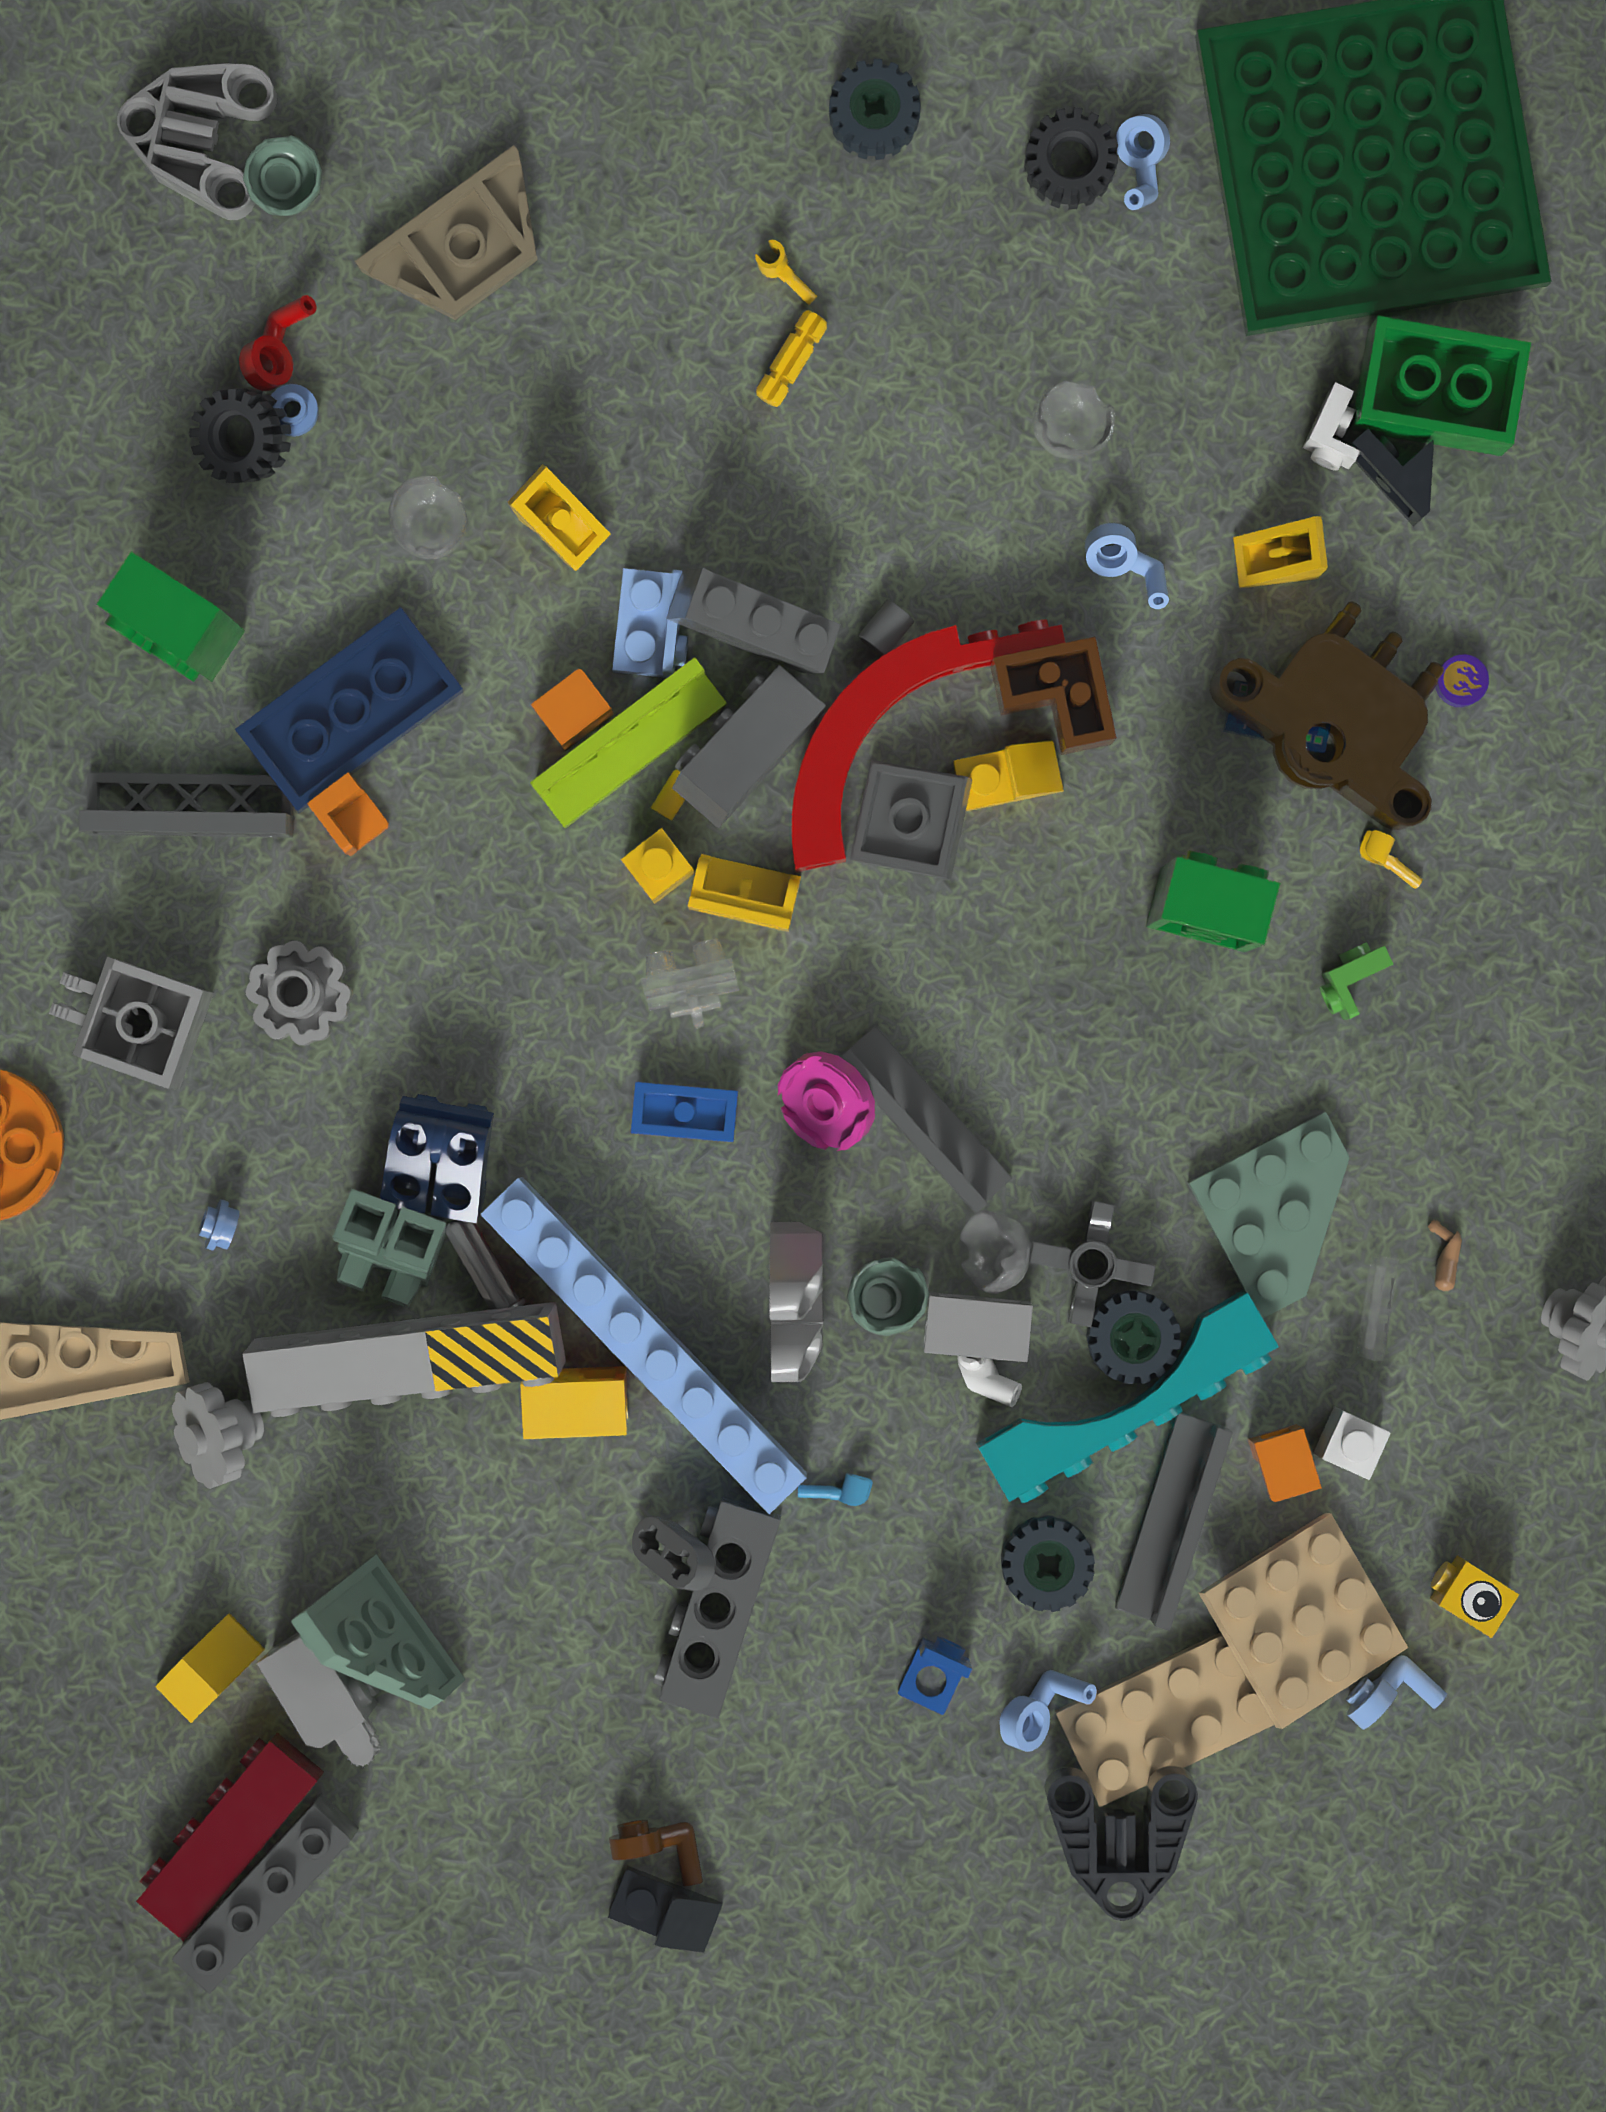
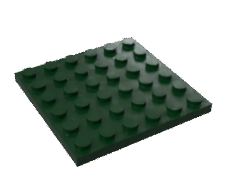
[1195,0,1552,336]

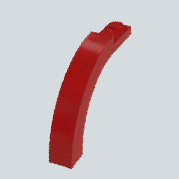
[792,619,1065,872]

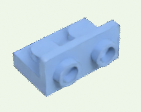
[612,568,688,678]

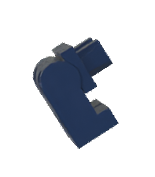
[380,1094,494,1223]

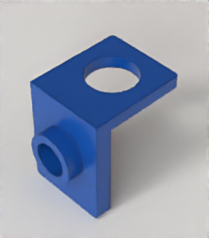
[898,1636,972,1715]

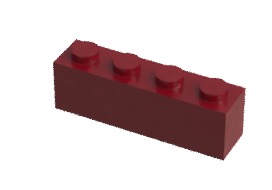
[136,1732,324,1942]

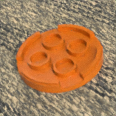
[0,1070,64,1221]

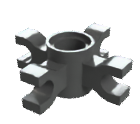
[1027,1201,1156,1327]

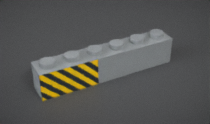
[243,1302,566,1417]

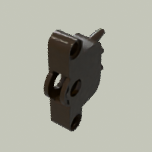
[1209,601,1444,830]

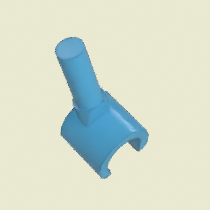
[798,1473,873,1506]

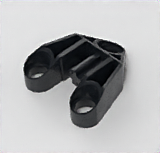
[1044,1766,1198,1921]

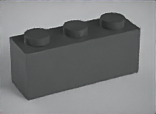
[666,568,841,673]
[672,665,826,829]

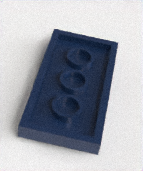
[235,607,463,814]

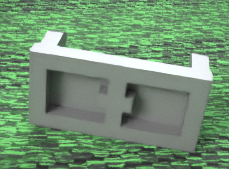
[924,1292,1033,1362]

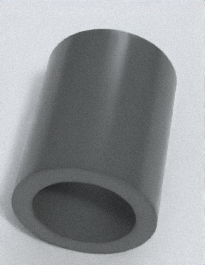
[858,599,915,656]

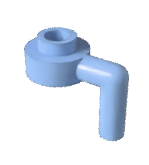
[1116,114,1170,210]
[1085,523,1169,609]
[1346,1655,1447,1730]
[1000,1670,1097,1752]

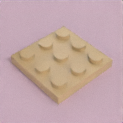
[1198,1513,1409,1729]

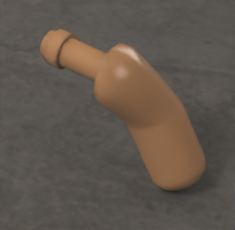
[1428,1219,1462,1291]

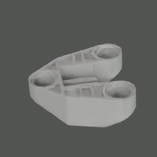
[117,63,277,220]
[770,1222,823,1382]

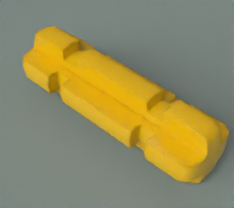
[756,310,827,407]

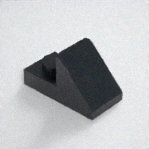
[1350,429,1434,527]
[608,1865,723,1953]

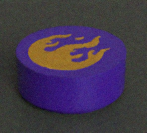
[1435,654,1489,708]

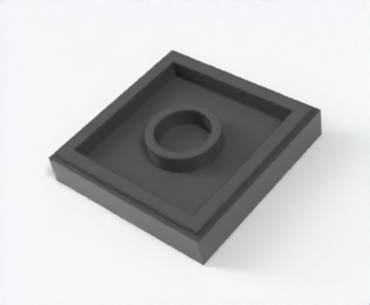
[850,760,972,880]

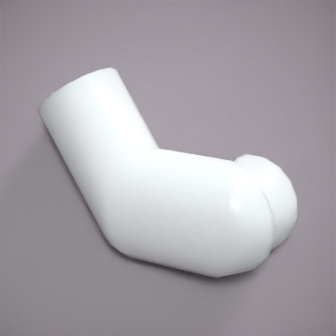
[957,1356,1022,1407]

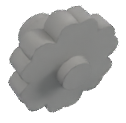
[246,941,353,1046]
[1541,1276,1606,1381]
[172,1382,264,1489]

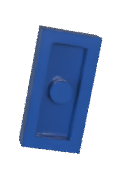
[631,1082,738,1142]

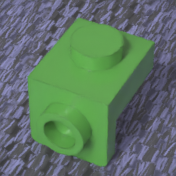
[1320,942,1393,1020]

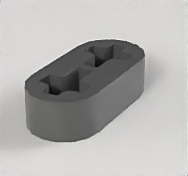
[632,1517,715,1591]

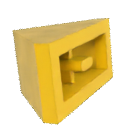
[1233,516,1328,588]
[155,1613,265,1723]

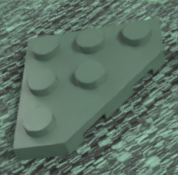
[1187,1112,1350,1318]
[291,1554,466,1709]

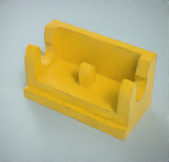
[688,854,801,932]
[520,1366,628,1439]

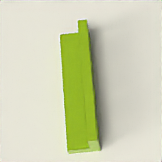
[530,657,727,829]

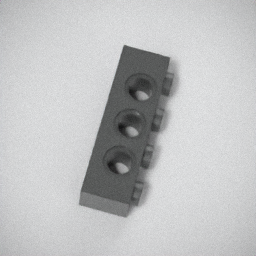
[653,1496,781,1719]
[172,1793,359,1995]

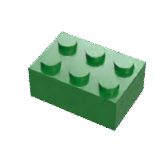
[1351,316,1532,456]
[96,551,245,682]
[1146,851,1280,953]

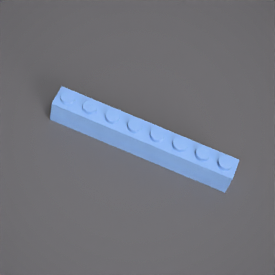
[481,1177,807,1514]

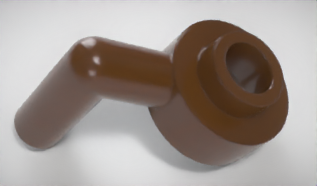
[609,1820,703,1886]

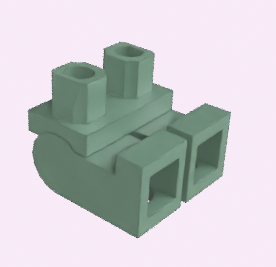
[333,1188,446,1308]

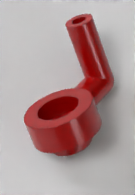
[239,295,317,391]

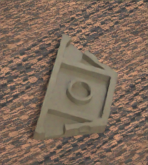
[355,145,538,320]

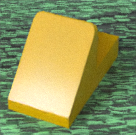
[507,464,611,571]
[953,741,1064,811]

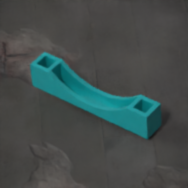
[976,1290,1279,1503]

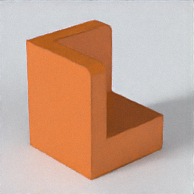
[531,669,614,751]
[307,773,389,857]
[1248,1424,1322,1502]

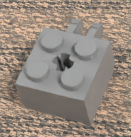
[49,957,214,1089]
[257,1632,381,1767]

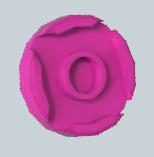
[778,1051,875,1151]

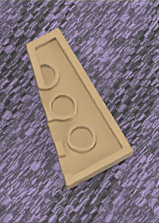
[0,1322,190,1420]

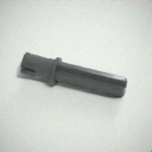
[446,1219,526,1310]

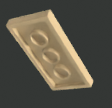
[1055,1632,1274,1807]

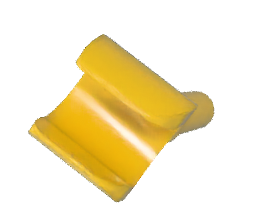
[755,240,818,305]
[1360,830,1423,889]

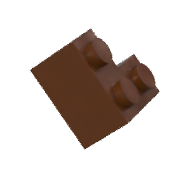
[990,637,1117,755]

